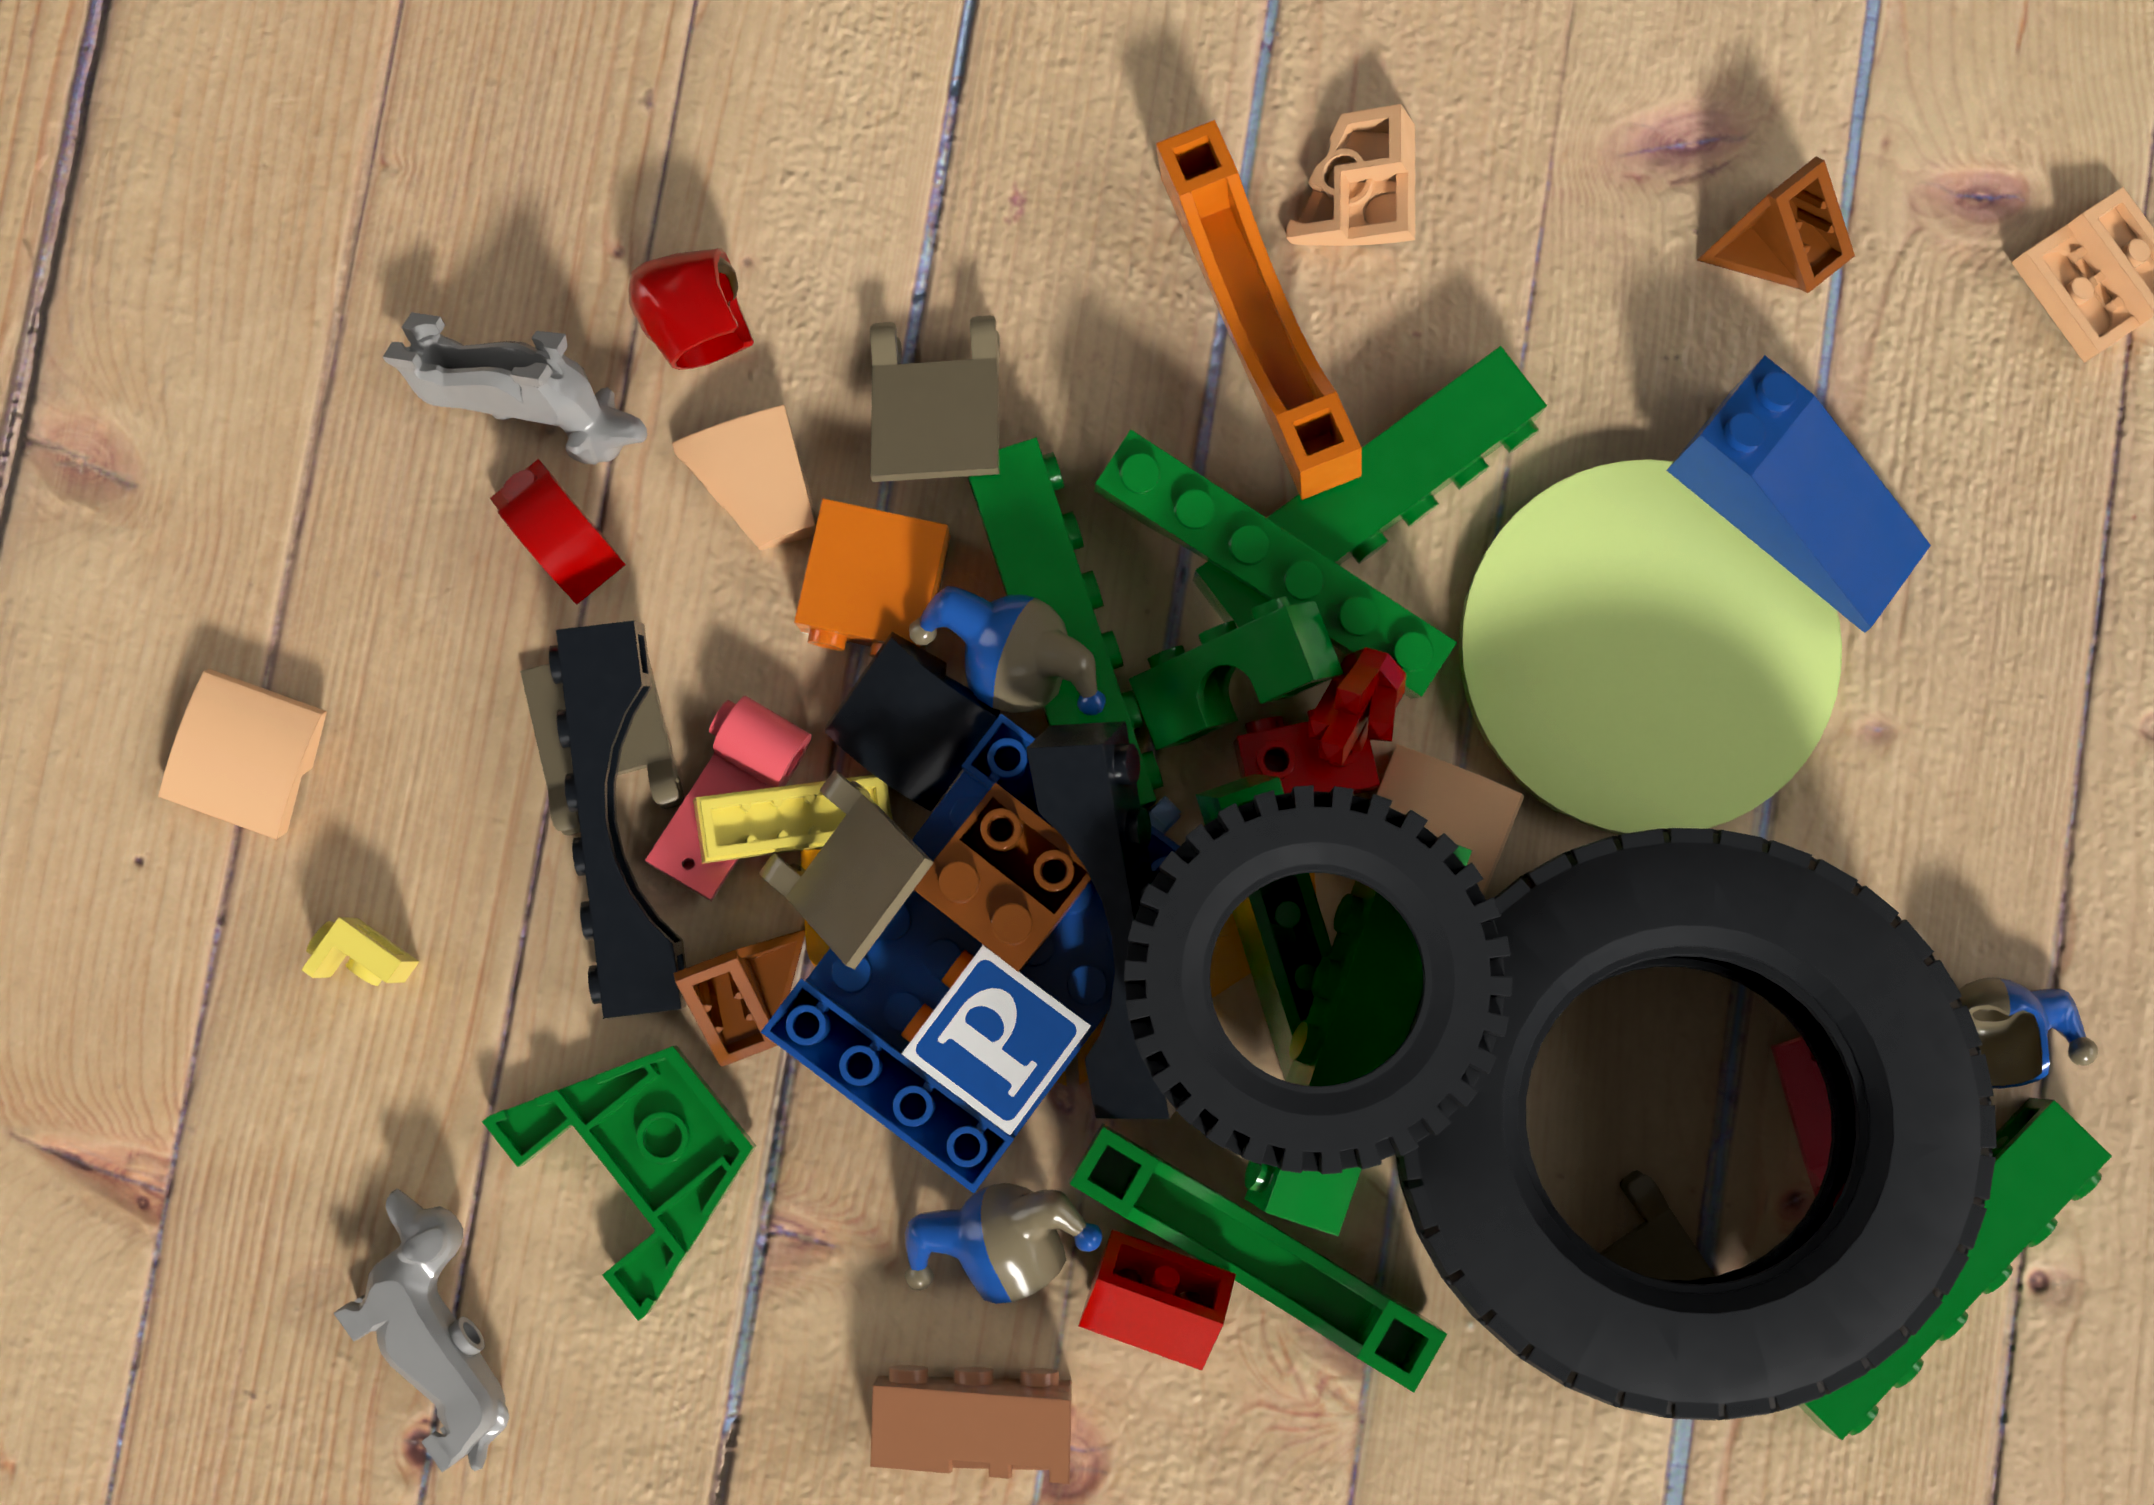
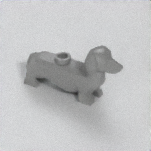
[383,312,647,465]
[334,1189,509,1472]

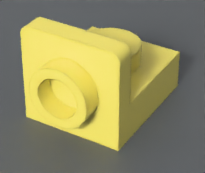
[302,917,419,986]

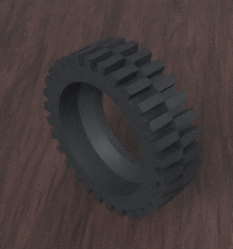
[1124,785,1513,1174]

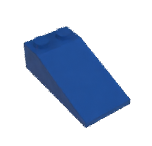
[1666,355,1931,633]

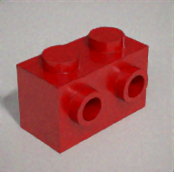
[1233,709,1380,795]
[1078,1230,1236,1371]

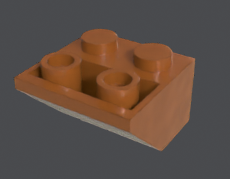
[914,783,1091,973]

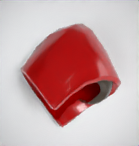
[628,248,754,370]

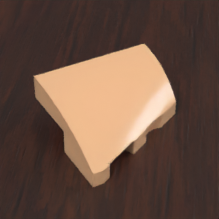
[1286,104,1415,246]
[672,405,817,551]

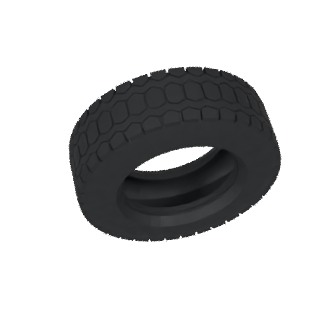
[1395,828,1996,1421]

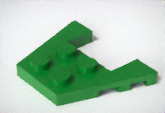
[482,1045,756,1321]

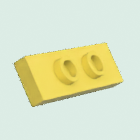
[693,775,892,864]

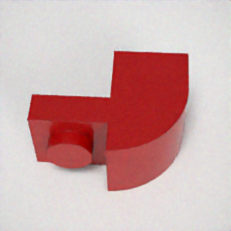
[490,459,626,605]

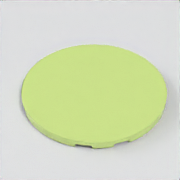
[1459,459,1842,834]

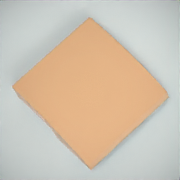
[2011,187,2154,363]
[158,669,327,840]
[1376,744,1524,896]

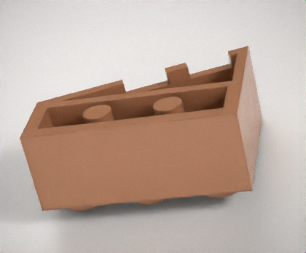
[870,1365,1072,1484]

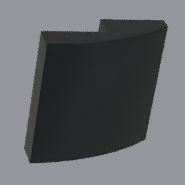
[825,632,1000,811]

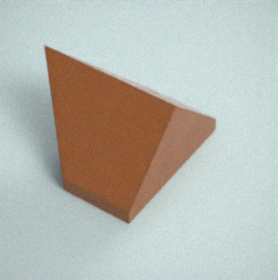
[1697,156,1855,293]
[674,929,805,1067]

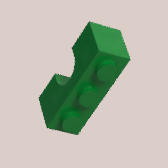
[1129,596,1344,750]

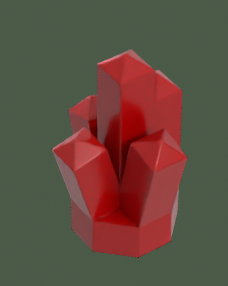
[1308,647,1406,766]

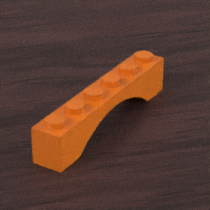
[1156,120,1362,500]

